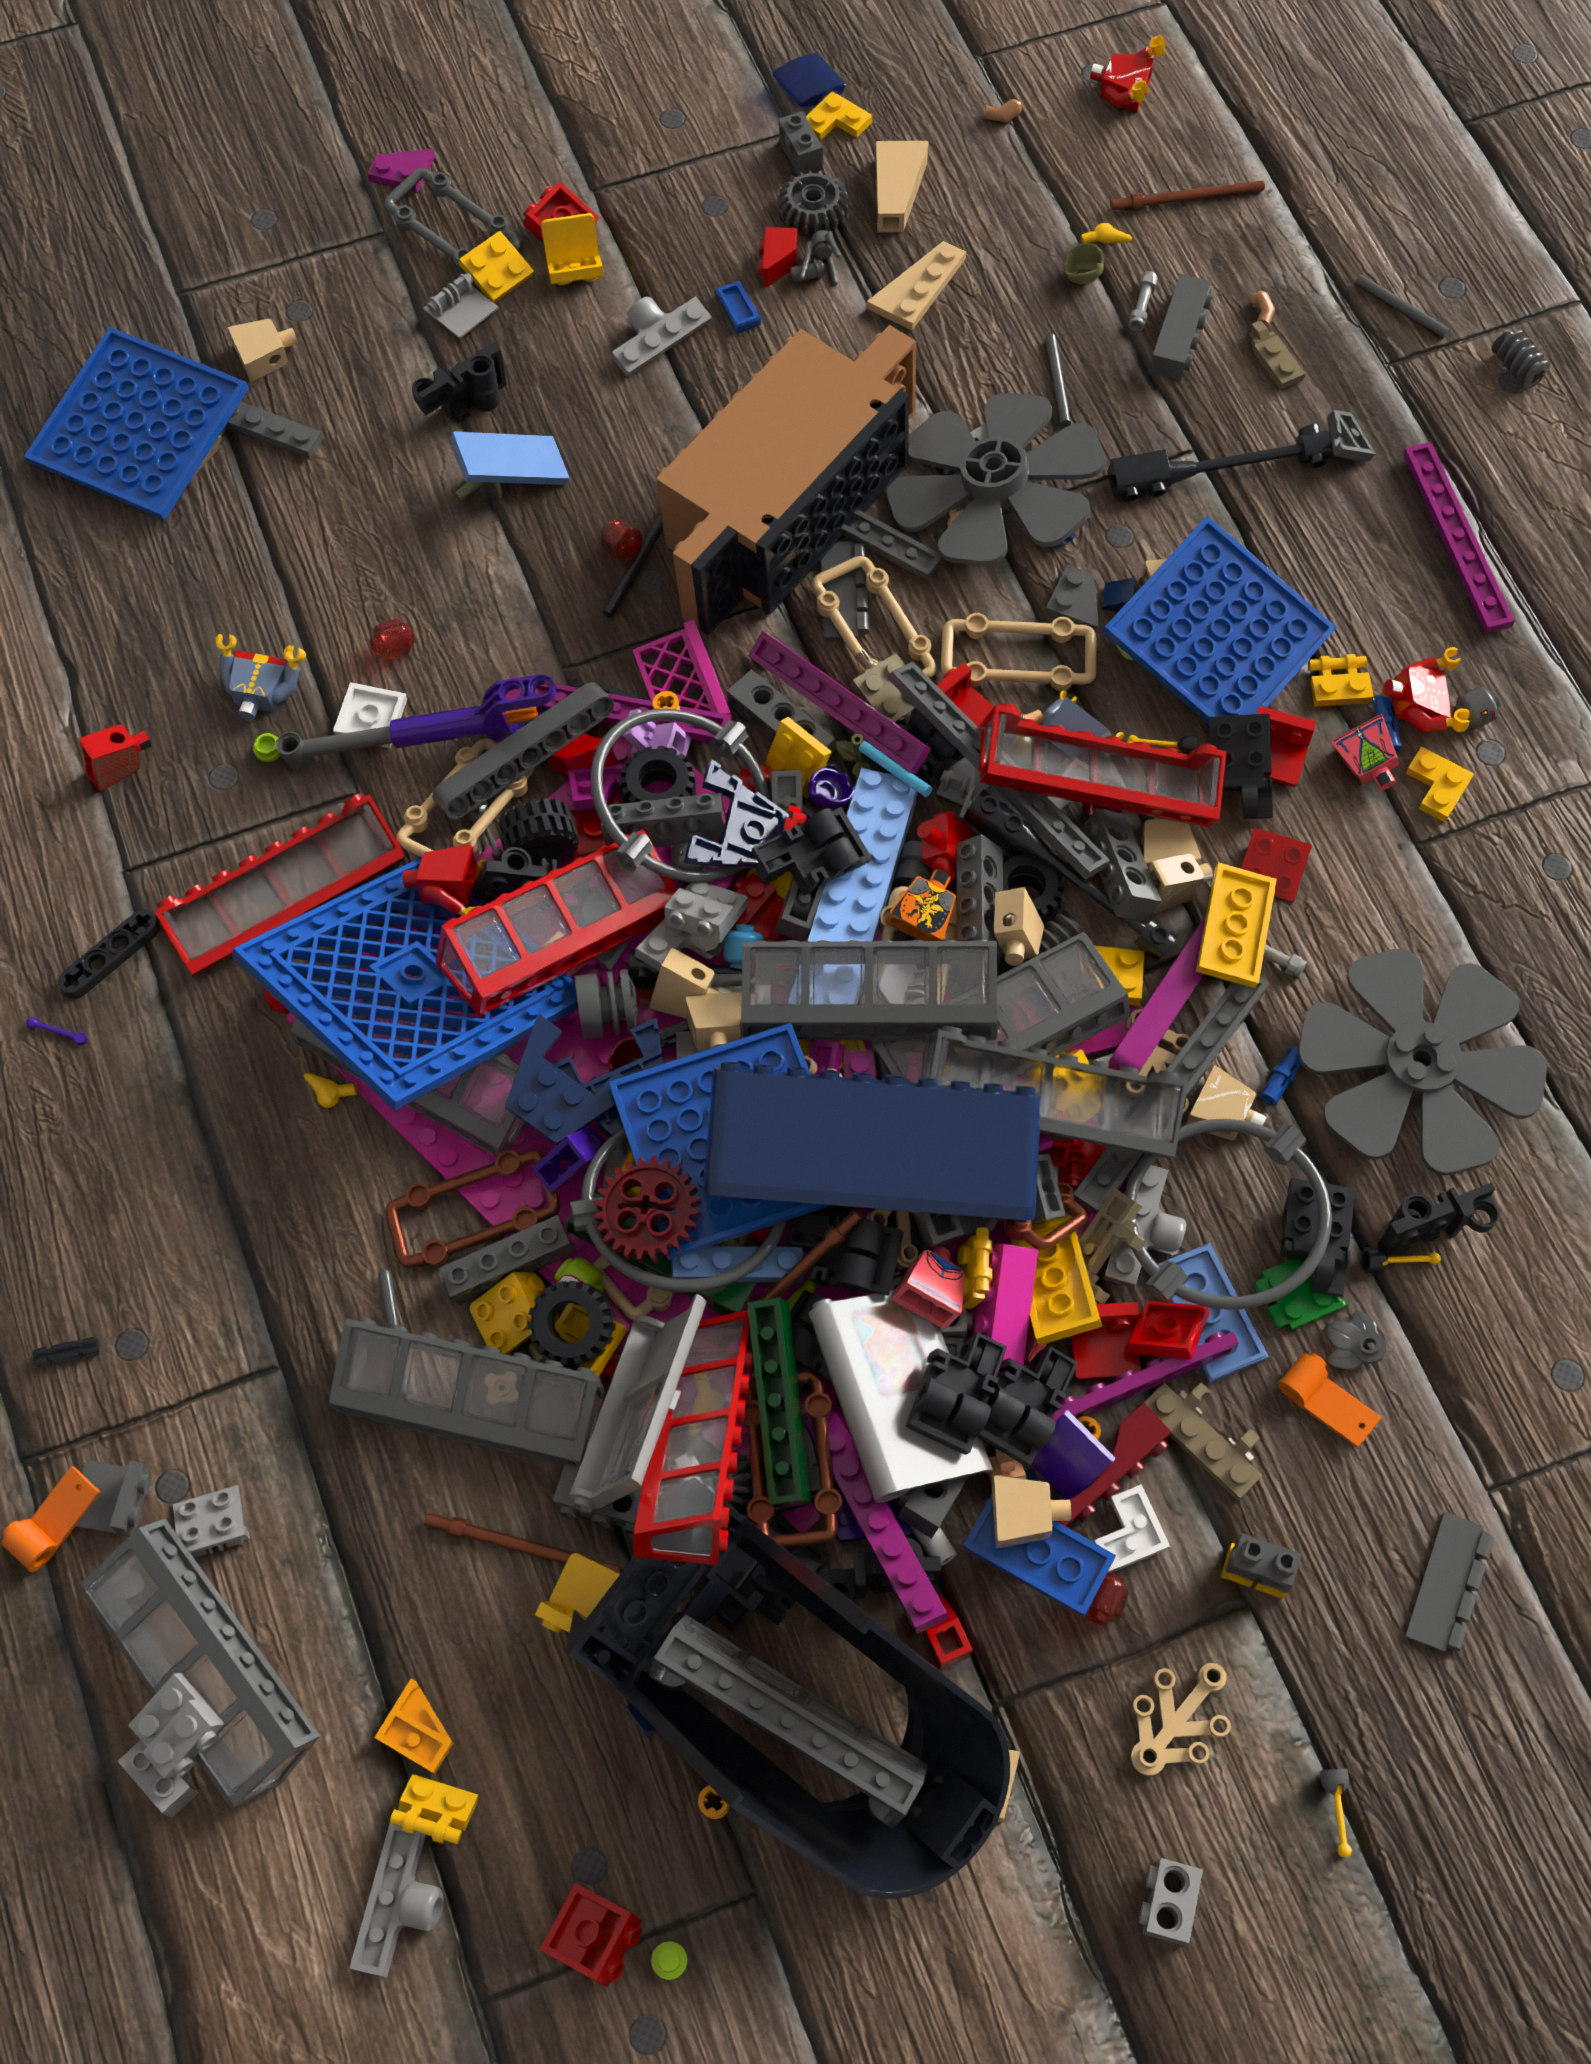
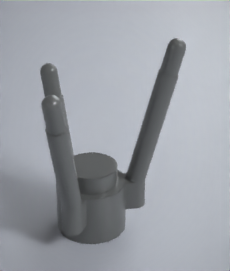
[799,230,841,285]

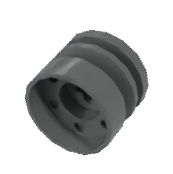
[575,969,638,1040]

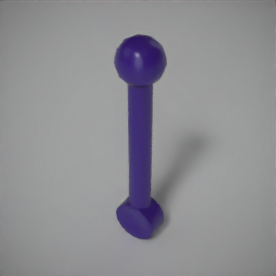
[26,1017,88,1045]

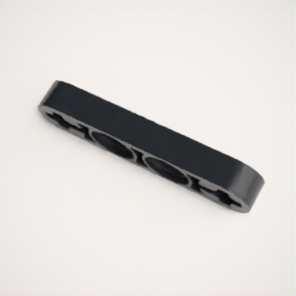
[58,909,160,999]

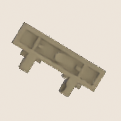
[1079,1188,1147,1304]
[1144,1383,1263,1501]

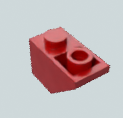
[758,227,797,287]
[547,733,618,776]
[922,1593,973,1671]

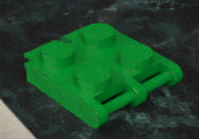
[1253,1258,1349,1332]

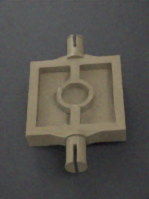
[849,649,917,725]

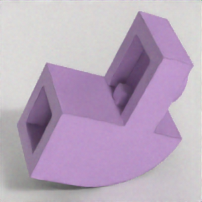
[622,709,691,756]

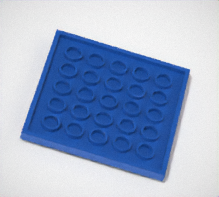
[24,326,249,520]
[1101,516,1337,725]
[609,1023,832,1260]

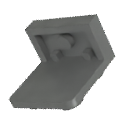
[75,1461,152,1537]

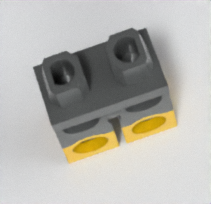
[1221,1533,1302,1599]

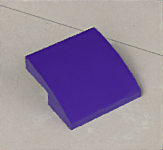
[1031,1410,1116,1500]

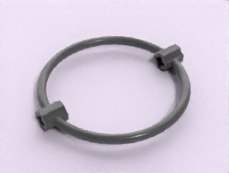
[590,709,771,883]
[1124,1119,1332,1310]
[570,1127,787,1293]

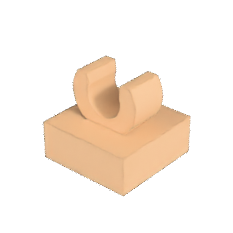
[989,1449,1026,1483]

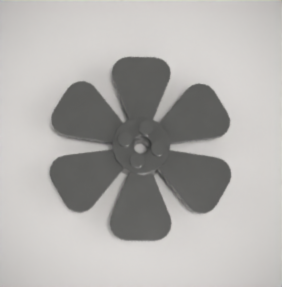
[887,393,1106,566]
[1298,948,1547,1176]

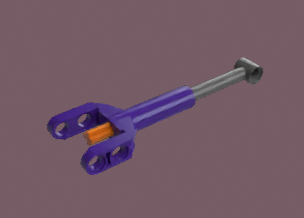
[276,674,556,769]

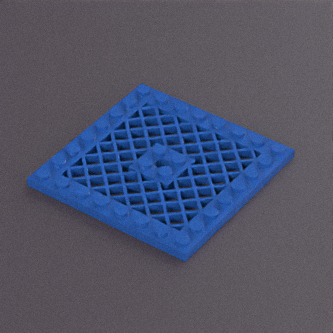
[233,857,578,1111]

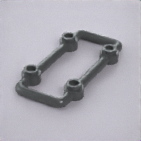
[384,168,521,274]

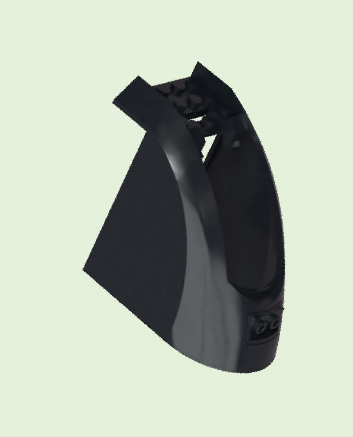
[566,1480,1010,1899]

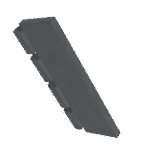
[821,541,869,641]
[1405,1511,1495,1653]

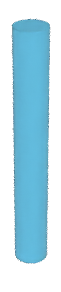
[859,741,933,797]

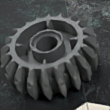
[778,170,849,236]

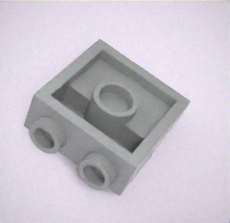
[664,882,748,943]
[128,1673,224,1779]

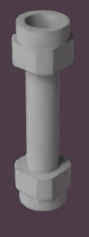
[1128,271,1158,331]
[1263,945,1307,978]

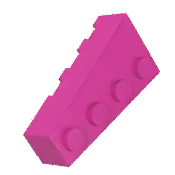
[972,1243,1038,1374]

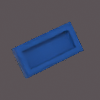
[715,281,761,333]

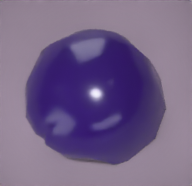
[808,768,855,811]

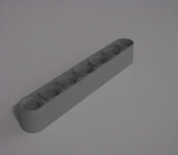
[432,682,614,819]

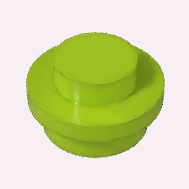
[253,733,281,762]
[651,1941,688,1980]

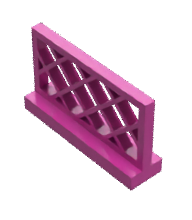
[632,619,734,721]

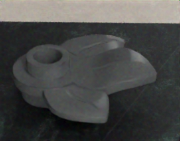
[1324,1311,1387,1370]

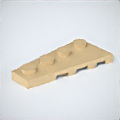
[866,241,966,330]

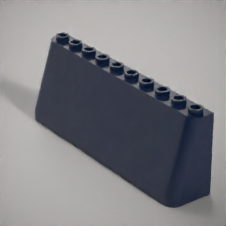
[703,1061,1042,1220]

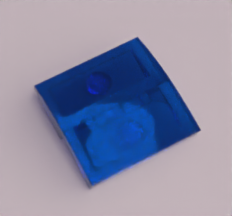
[772,53,846,107]

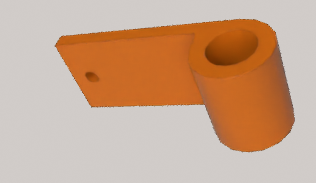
[1277,1353,1382,1448]
[2,1466,101,1572]

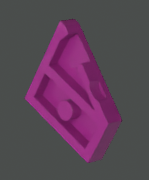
[367,149,435,193]
[568,764,625,811]

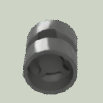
[893,841,933,888]

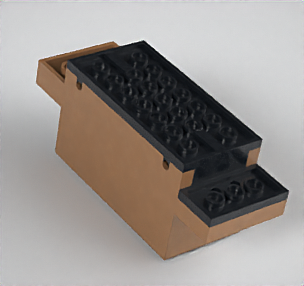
[656,325,916,636]

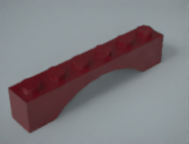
[1057,1403,1171,1529]

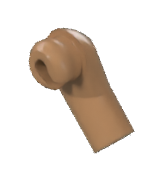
[984,99,1022,123]
[1250,290,1275,328]

